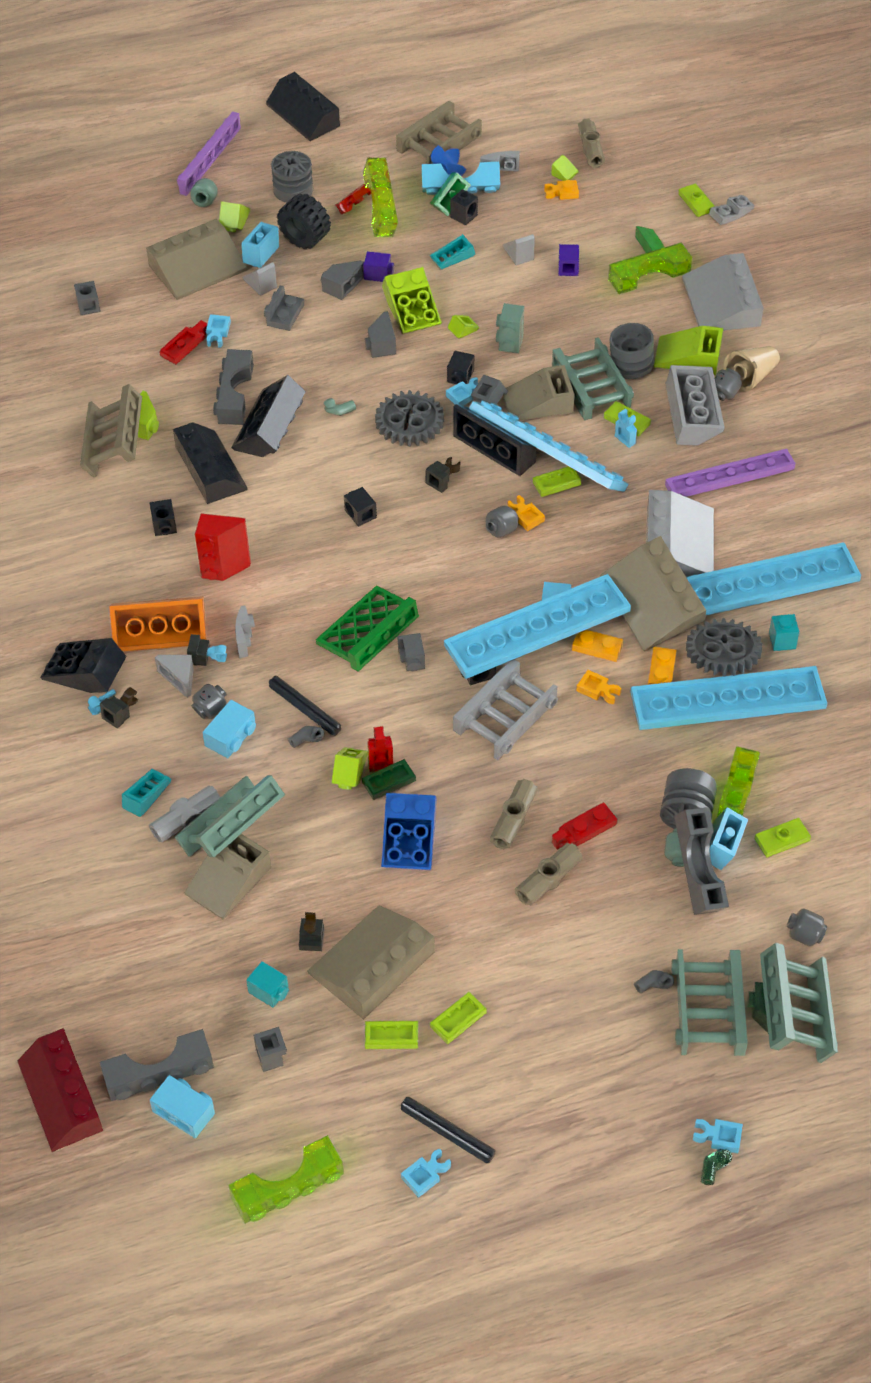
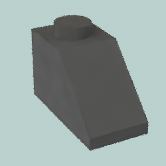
[321,260,364,300]
[365,311,396,358]

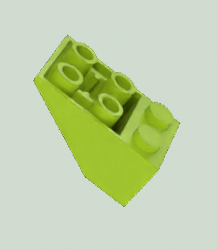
[382,267,442,334]
[654,325,723,375]

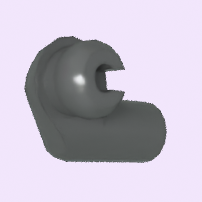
[288,726,324,748]
[634,970,674,993]

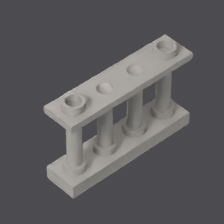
[453,659,558,760]

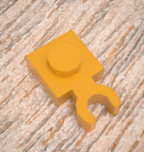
[544,180,579,200]
[508,495,545,531]
[576,670,621,704]

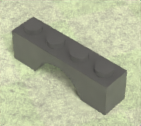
[213,349,254,425]
[674,807,729,915]
[100,1029,214,1101]

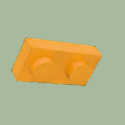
[572,630,623,662]
[648,647,677,685]

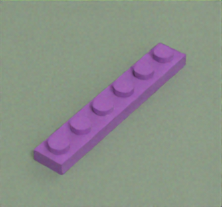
[177,111,241,196]
[665,449,795,497]

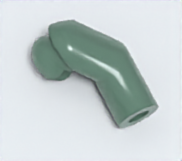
[324,398,356,416]

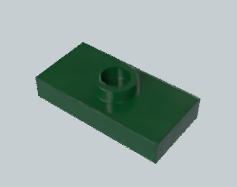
[362,759,416,800]

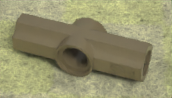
[578,118,605,168]
[490,779,538,850]
[515,843,583,906]

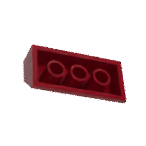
[17,1028,103,1152]

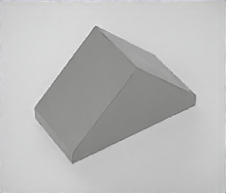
[503,234,535,265]
[243,262,277,296]
[155,655,194,698]

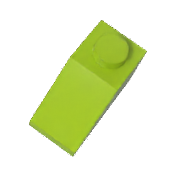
[219,201,250,233]
[138,391,159,441]
[332,747,368,790]

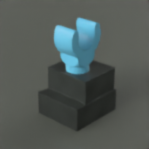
[187,634,227,666]

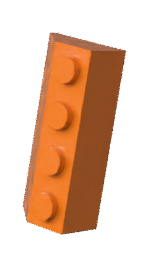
[109,596,206,651]

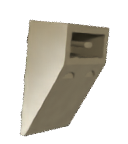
[503,365,574,421]
[184,834,271,920]

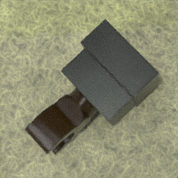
[425,457,461,493]
[100,687,139,729]
[299,912,325,952]

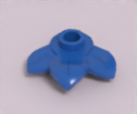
[431,145,466,176]

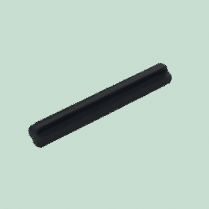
[268,676,341,736]
[401,1097,495,1163]

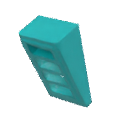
[430,234,476,270]
[122,769,171,817]

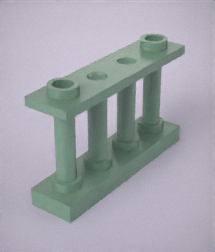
[552,337,634,421]
[175,775,285,858]
[760,943,838,1063]
[671,949,748,1056]

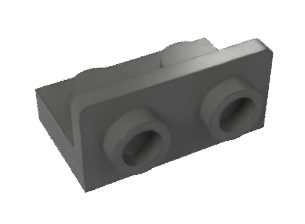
[264,285,304,331]

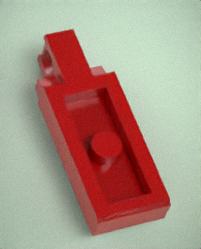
[335,176,382,215]
[159,320,207,365]
[367,726,393,772]
[551,802,618,850]

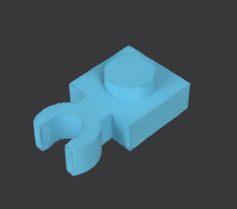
[206,314,231,348]
[446,377,478,406]
[615,409,637,448]
[693,1119,743,1154]
[401,1149,451,1198]

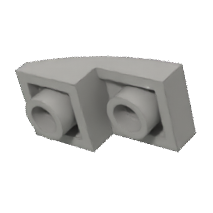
[480,151,520,171]
[709,195,755,225]
[235,606,255,658]

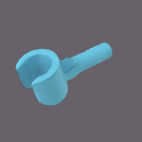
[88,689,116,715]

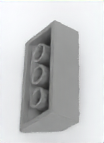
[666,365,725,446]

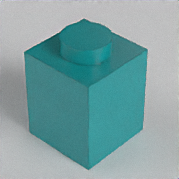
[769,614,800,651]
[246,961,289,1008]

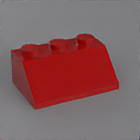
[195,513,251,581]

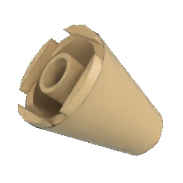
[723,346,780,392]

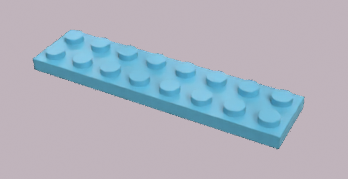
[469,400,629,492]
[686,542,861,615]
[444,574,631,679]
[630,666,827,730]

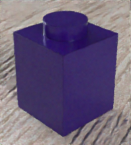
[558,244,579,276]
[363,251,394,282]

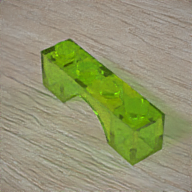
[363,158,398,237]
[608,242,692,294]
[228,1135,344,1224]

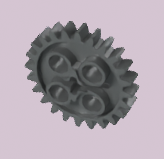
[375,390,444,447]
[686,618,762,677]

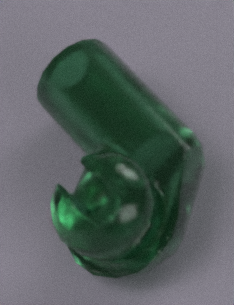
[701,1149,733,1185]

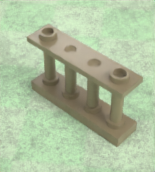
[396,101,482,164]
[80,384,142,478]

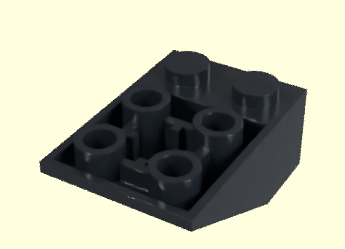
[40,638,127,693]

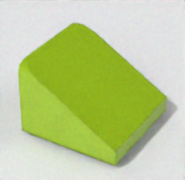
[551,155,578,181]
[448,315,479,338]

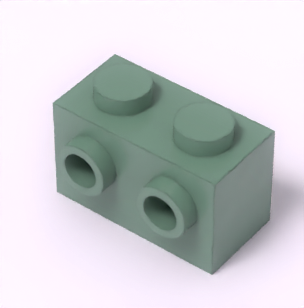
[496,303,524,353]

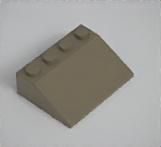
[146,218,247,300]
[600,536,706,652]
[308,905,435,1020]

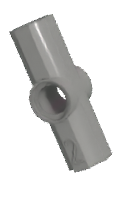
[149,785,220,843]

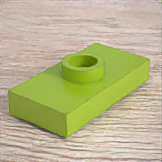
[678,183,715,217]
[604,401,651,437]
[533,466,582,497]
[754,817,811,858]
[430,992,487,1044]
[365,1021,418,1049]

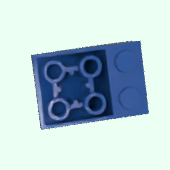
[381,793,437,870]

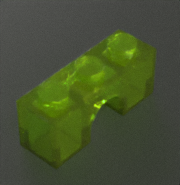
[717,746,760,817]

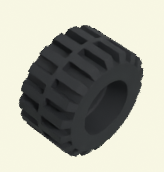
[277,193,331,249]

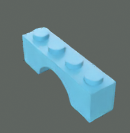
[422,162,500,195]

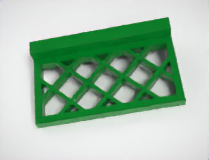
[315,585,419,672]

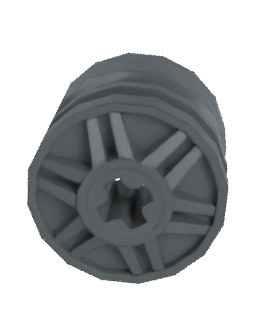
[271,151,313,203]
[610,323,654,379]
[660,768,718,829]

